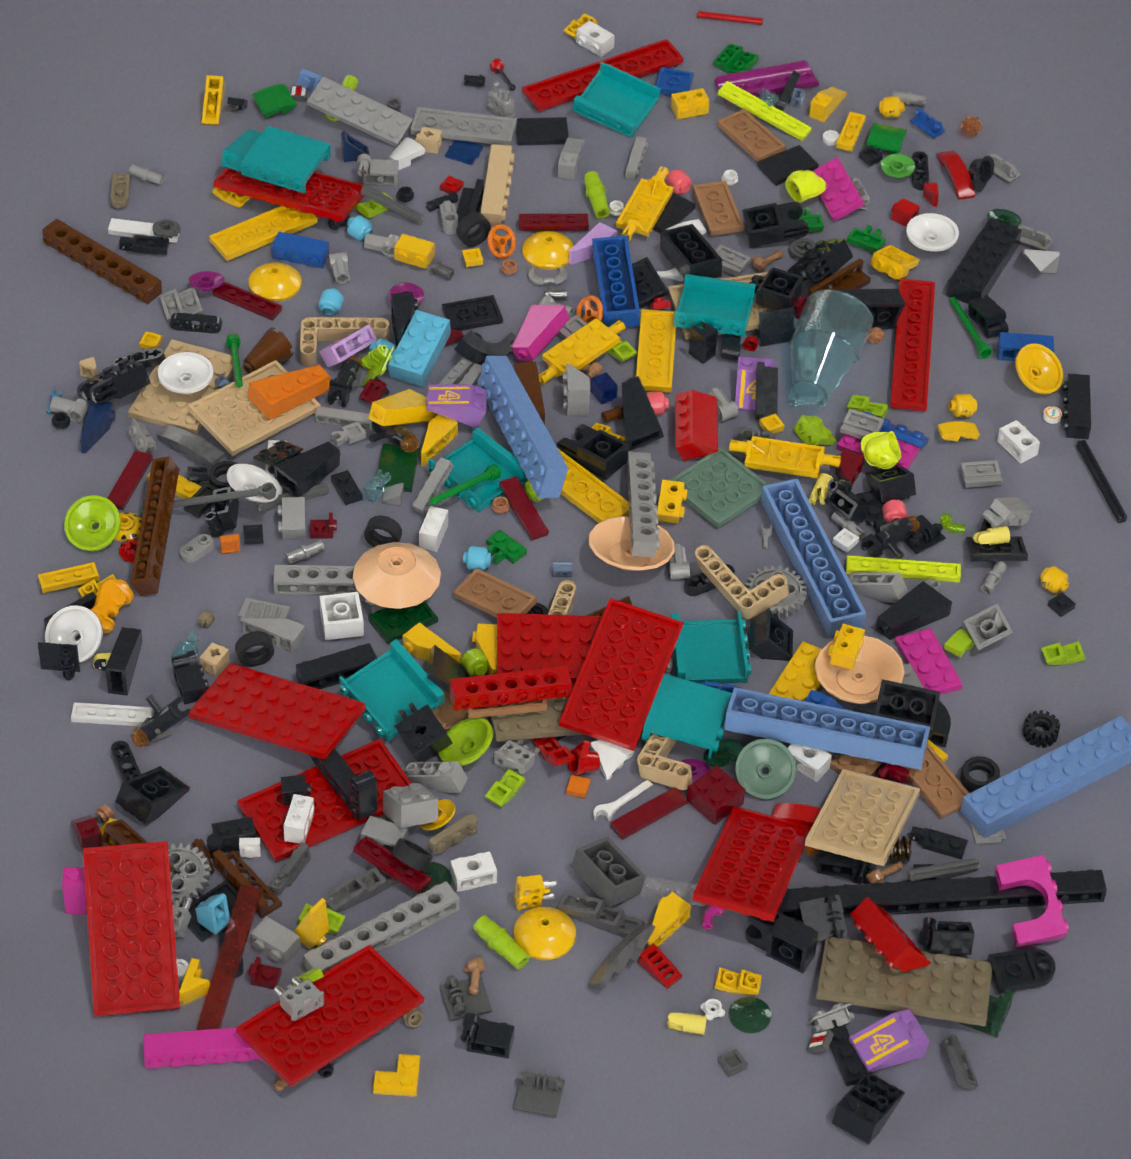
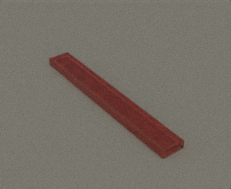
[196,885,262,1030]

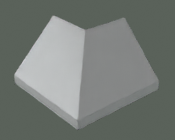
[1021,249,1060,274]
[963,603,1013,650]

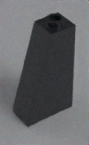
[621,376,664,451]
[275,442,340,497]
[876,581,952,640]
[106,627,142,696]

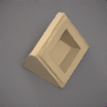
[79,357,97,379]

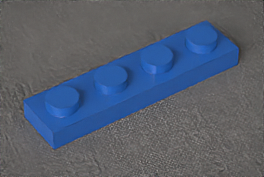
[863,411,929,448]

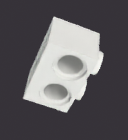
[997,420,1040,464]
[284,794,314,844]

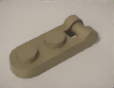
[111,173,131,209]
[428,814,478,854]

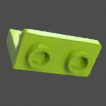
[793,415,836,446]

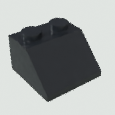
[865,465,916,504]
[749,611,793,661]

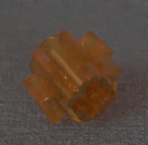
[961,117,982,135]

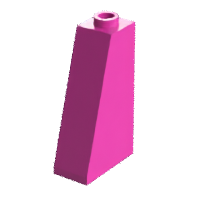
[512,305,569,361]

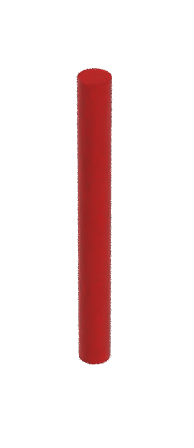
[697,11,763,25]

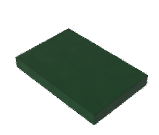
[375,444,420,492]
[368,601,438,645]

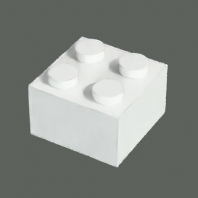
[320,592,364,640]

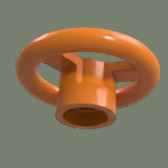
[487,224,516,259]
[576,295,603,323]

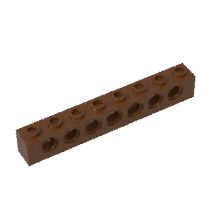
[42,219,162,305]
[130,456,180,596]

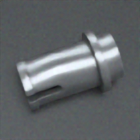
[431,261,455,280]
[544,288,567,300]

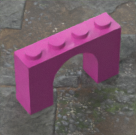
[994,855,1069,949]
[62,867,87,914]

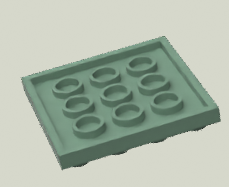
[670,447,768,528]

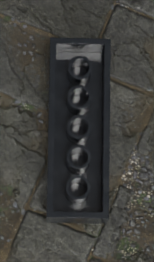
[947,218,1022,304]

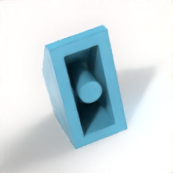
[196,893,230,934]

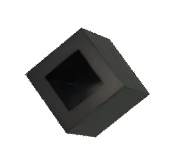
[281,775,311,806]

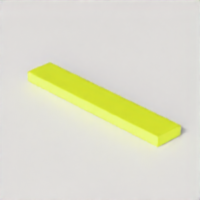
[718,81,812,141]
[846,555,961,582]

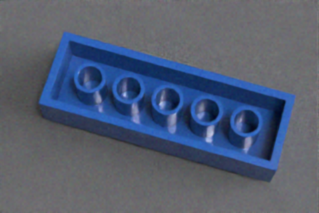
[592,235,640,327]

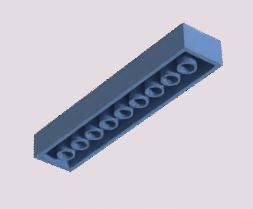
[477,356,568,498]
[761,479,867,637]
[724,687,930,770]
[960,716,1131,838]

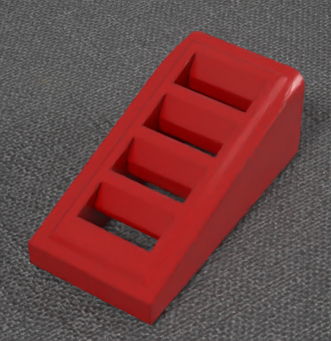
[638,943,683,989]

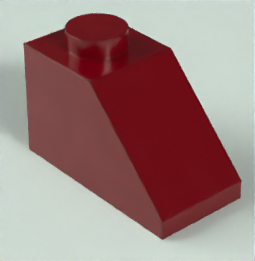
[835,449,865,486]
[71,815,103,852]

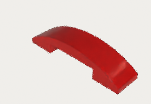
[936,151,975,200]
[531,737,575,766]
[772,803,821,826]

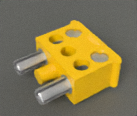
[513,875,557,911]

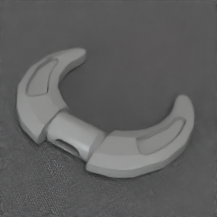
[528,266,567,286]

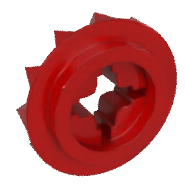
[119,537,138,563]

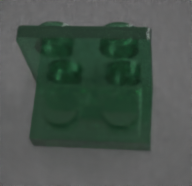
[958,989,1015,1038]

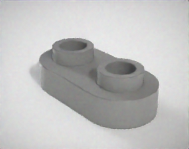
[180,534,214,563]

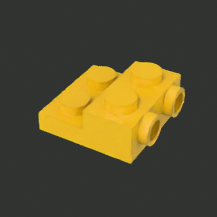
[870,245,920,280]

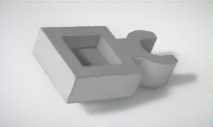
[331,421,366,446]

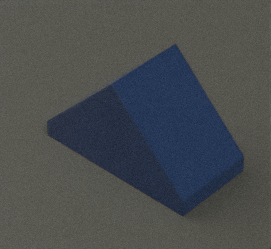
[341,131,370,162]

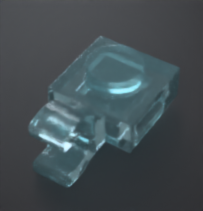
[757,88,779,107]
[364,469,391,503]
[171,631,199,657]

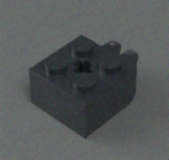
[750,267,803,310]
[394,702,453,762]

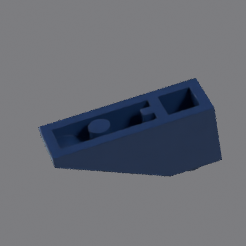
[80,401,116,454]

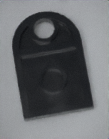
[987,948,1056,993]

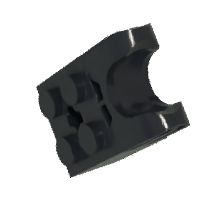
[742,202,809,248]
[787,238,853,282]
[77,359,151,404]
[556,424,629,480]
[745,912,818,974]

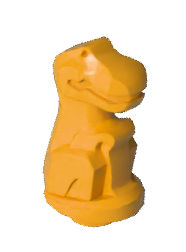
[90,578,134,634]

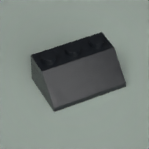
[874,679,941,730]

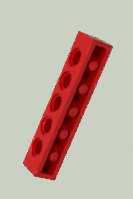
[449,666,572,710]

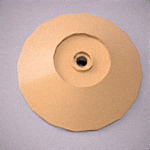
[589,516,675,572]
[353,542,441,609]
[815,636,905,704]

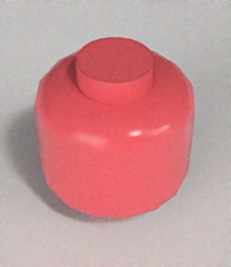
[666,169,692,194]
[646,392,669,415]
[882,500,908,524]

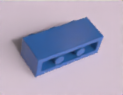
[272,232,329,269]
[998,332,1054,361]

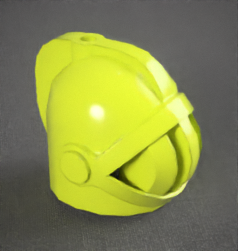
[785,170,826,204]
[861,431,901,470]

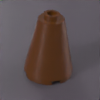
[243,327,294,374]

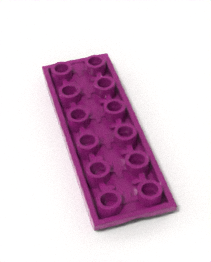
[714,61,819,103]

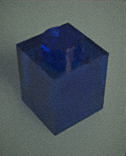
[590,372,618,405]

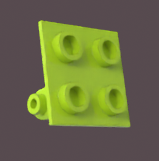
[361,344,394,387]

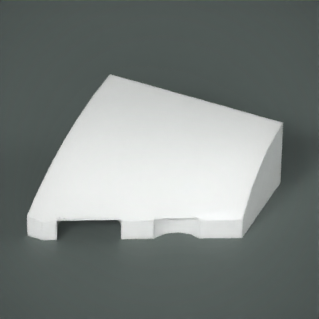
[387,138,425,170]
[590,740,634,780]

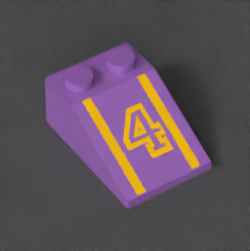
[735,357,775,412]
[426,384,487,428]
[849,1009,930,1072]

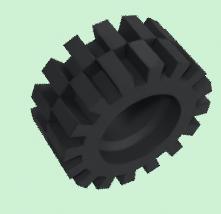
[1023,710,1060,748]

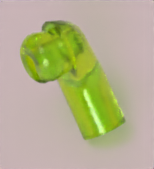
[940,513,965,534]

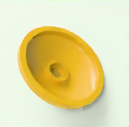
[522,231,574,270]
[248,262,302,302]
[1015,344,1063,395]
[513,907,576,960]

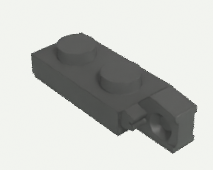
[269,842,311,894]
[942,1034,978,1091]

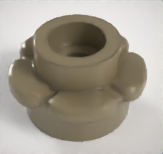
[197,609,215,627]
[403,1007,423,1027]

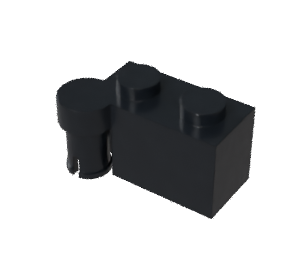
[968,295,1009,338]
[824,479,871,522]
[205,486,239,537]
[171,650,209,705]
[207,817,256,859]
[816,849,871,884]
[918,917,975,956]
[460,1013,515,1059]

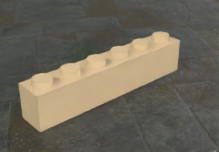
[481,144,515,227]

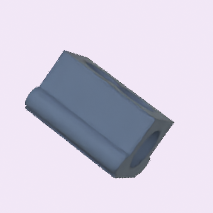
[789,88,805,108]
[215,374,232,388]
[553,561,572,577]

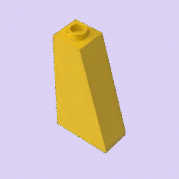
[368,389,437,426]

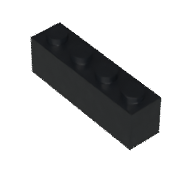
[1063,373,1091,440]
[296,643,377,689]

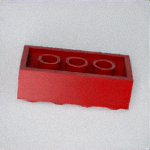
[675,390,718,462]
[850,897,931,972]

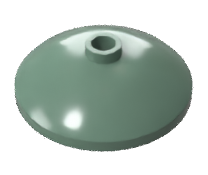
[735,739,796,799]

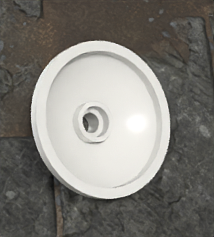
[906,213,959,252]
[158,352,213,394]
[226,464,281,503]
[45,606,103,663]

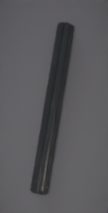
[1077,440,1127,523]

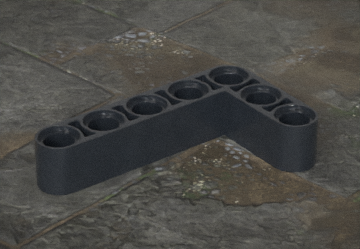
[310,748,378,820]

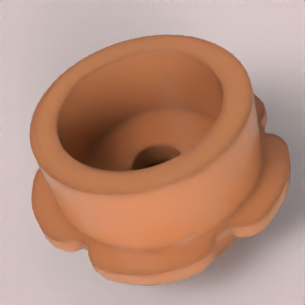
[501,259,518,275]
[867,327,884,344]
[491,496,510,514]
[96,804,115,823]

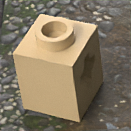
[416,127,442,154]
[199,642,230,678]

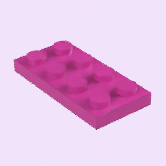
[812,156,865,222]
[837,434,920,470]
[895,628,963,695]

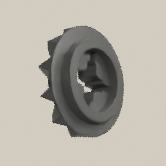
[152,220,181,239]
[790,239,815,260]

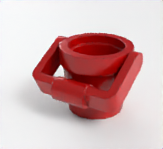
[567,740,600,775]

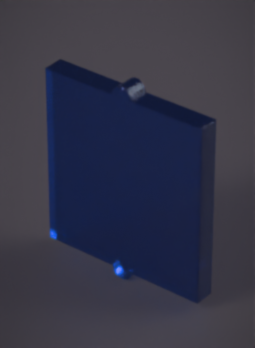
[445,140,483,165]

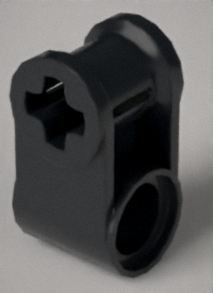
[721,334,741,360]

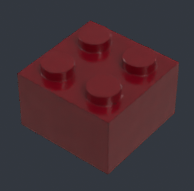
[687,765,745,825]

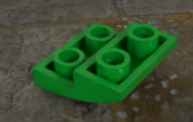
[713,44,759,74]
[252,84,297,119]
[866,123,907,153]

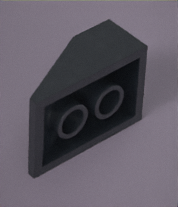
[391,292,418,349]
[116,766,190,824]

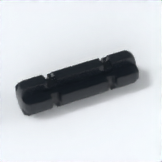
[426,192,458,211]

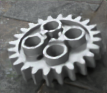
[745,565,807,618]
[168,843,212,906]

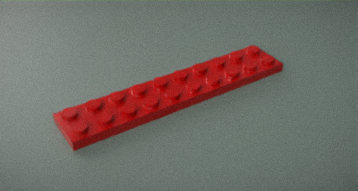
[522,39,684,112]
[890,278,935,411]

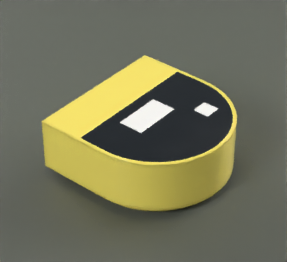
[93,653,111,671]

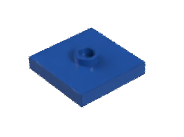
[655,67,694,95]

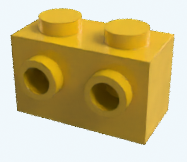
[670,88,710,119]
[394,234,435,269]
[657,479,688,524]
[828,624,865,670]

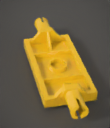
[616,166,674,241]
[538,318,626,385]
[729,436,841,479]

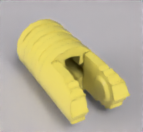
[809,473,833,505]
[973,526,1010,545]
[667,1012,707,1035]

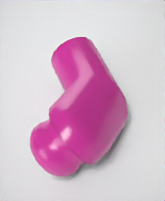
[702,905,725,930]

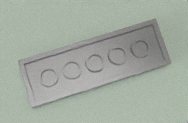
[307,77,413,147]
[411,107,517,146]

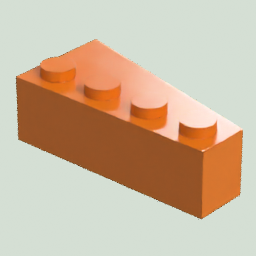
[248,365,330,420]

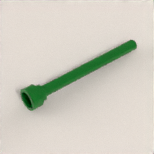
[949,297,993,359]
[226,334,243,388]
[429,464,501,505]

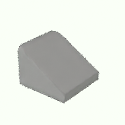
[382,483,404,505]

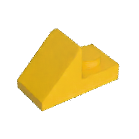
[179,958,211,1005]

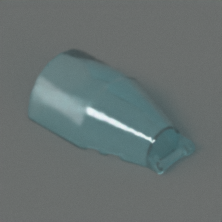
[787,290,874,407]

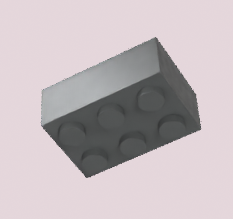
[571,837,646,907]

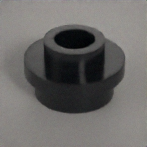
[397,186,414,202]
[52,412,70,429]

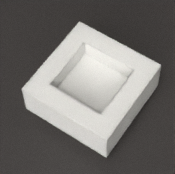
[832,528,859,552]
[239,838,261,858]

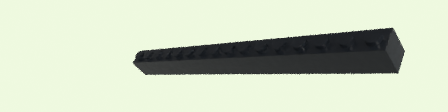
[778,869,1107,921]

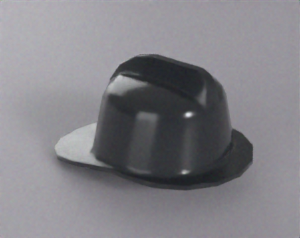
[968,156,994,192]

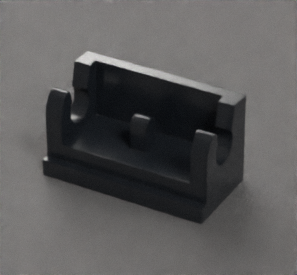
[689,322,718,364]

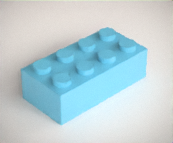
[388,310,451,387]

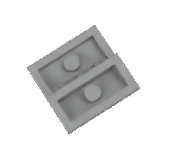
[159,287,205,322]

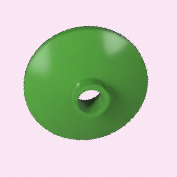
[881,154,915,178]

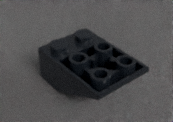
[832,1072,905,1144]

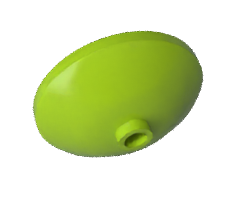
[64,495,121,552]
[439,717,493,766]

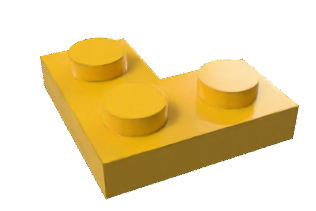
[373,1054,420,1097]

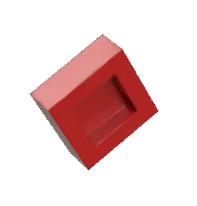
[440,175,464,194]
[648,297,671,310]

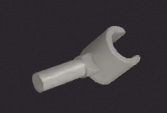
[761,524,773,549]

